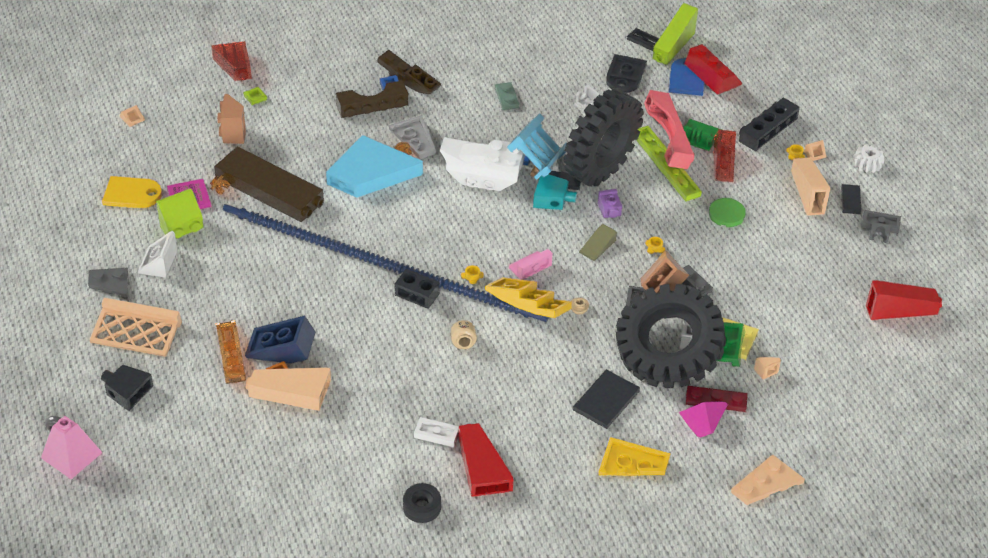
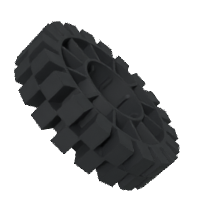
[564,88,644,187]

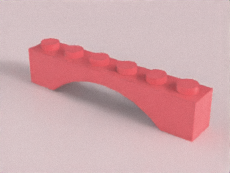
[644,90,694,169]

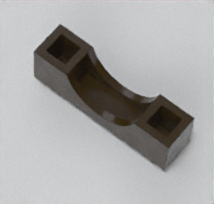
[335,80,408,118]

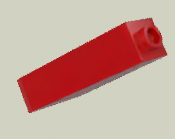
[866,280,942,320]
[458,423,514,497]

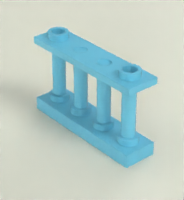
[507,113,567,180]

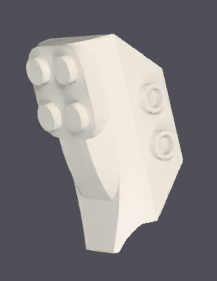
[440,137,525,191]

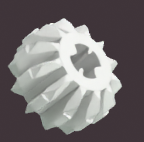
[853,145,885,174]

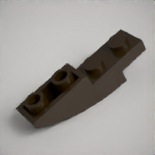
[377,50,441,94]

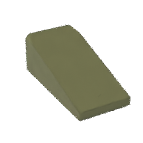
[579,224,617,261]

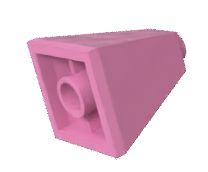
[41,416,102,479]

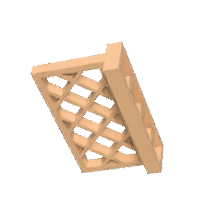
[89,298,182,357]

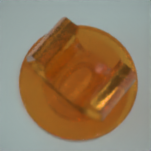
[394,142,412,155]
[210,175,230,195]

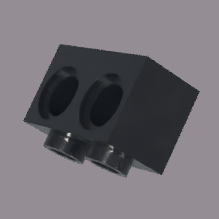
[394,269,440,309]

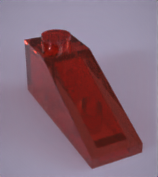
[713,129,736,182]

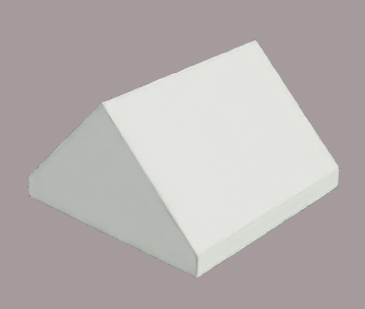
[137,231,177,277]

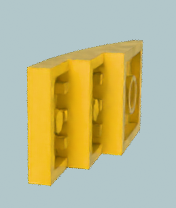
[485,277,572,318]

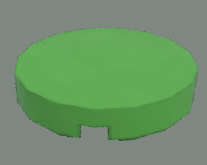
[709,198,746,227]

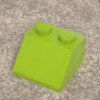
[156,188,204,239]

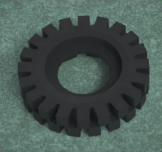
[616,284,726,388]

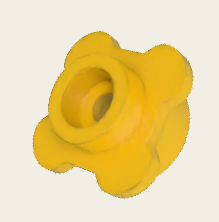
[786,144,805,160]
[645,237,665,254]
[461,265,484,284]

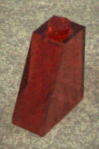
[211,41,252,81]

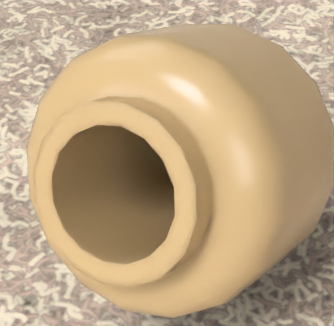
[450,320,477,350]

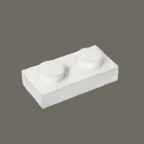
[414,417,459,447]

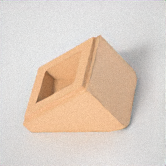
[120,105,145,127]
[754,357,781,379]

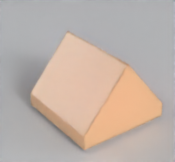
[804,140,826,161]

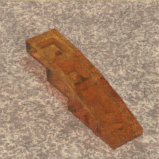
[216,321,246,384]

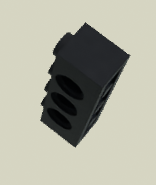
[739,97,800,152]

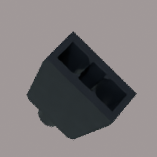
[101,365,153,411]

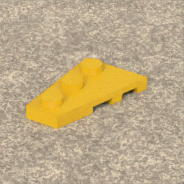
[598,437,671,476]

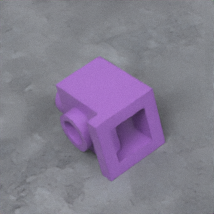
[598,189,622,218]

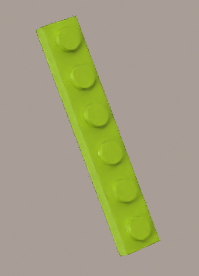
[636,126,702,202]

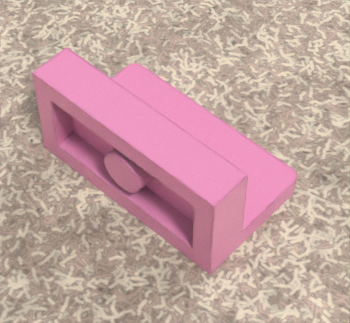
[509,249,553,280]

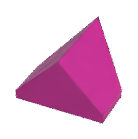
[679,402,728,438]

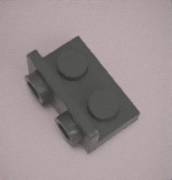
[681,265,713,297]

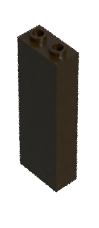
[214,146,324,222]

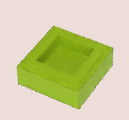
[243,87,267,105]

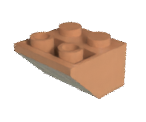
[217,94,246,144]
[640,250,689,293]

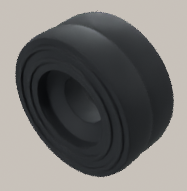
[403,483,441,523]

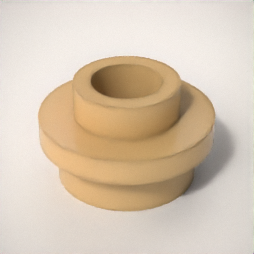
[571,297,589,314]

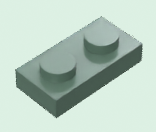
[495,82,519,110]

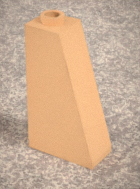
[791,158,830,215]
[246,368,331,411]

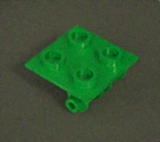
[683,119,722,151]

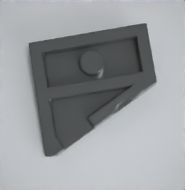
[88,267,128,299]

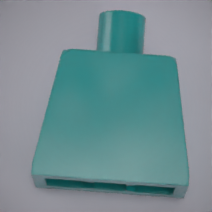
[533,174,577,210]

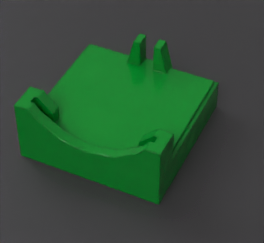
[716,322,746,367]

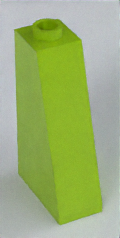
[652,3,698,65]

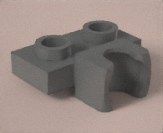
[861,210,901,243]

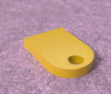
[102,176,162,208]

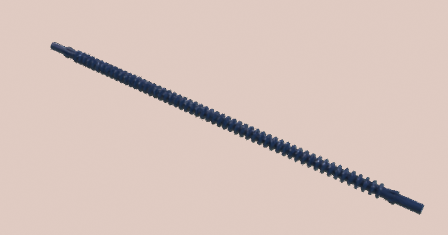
[223,204,549,323]

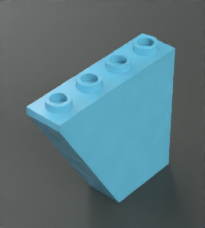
[326,135,423,198]

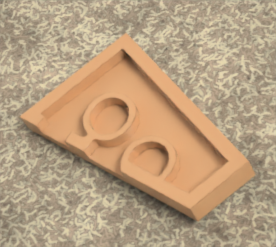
[731,455,805,505]

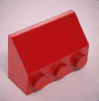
[684,44,742,95]

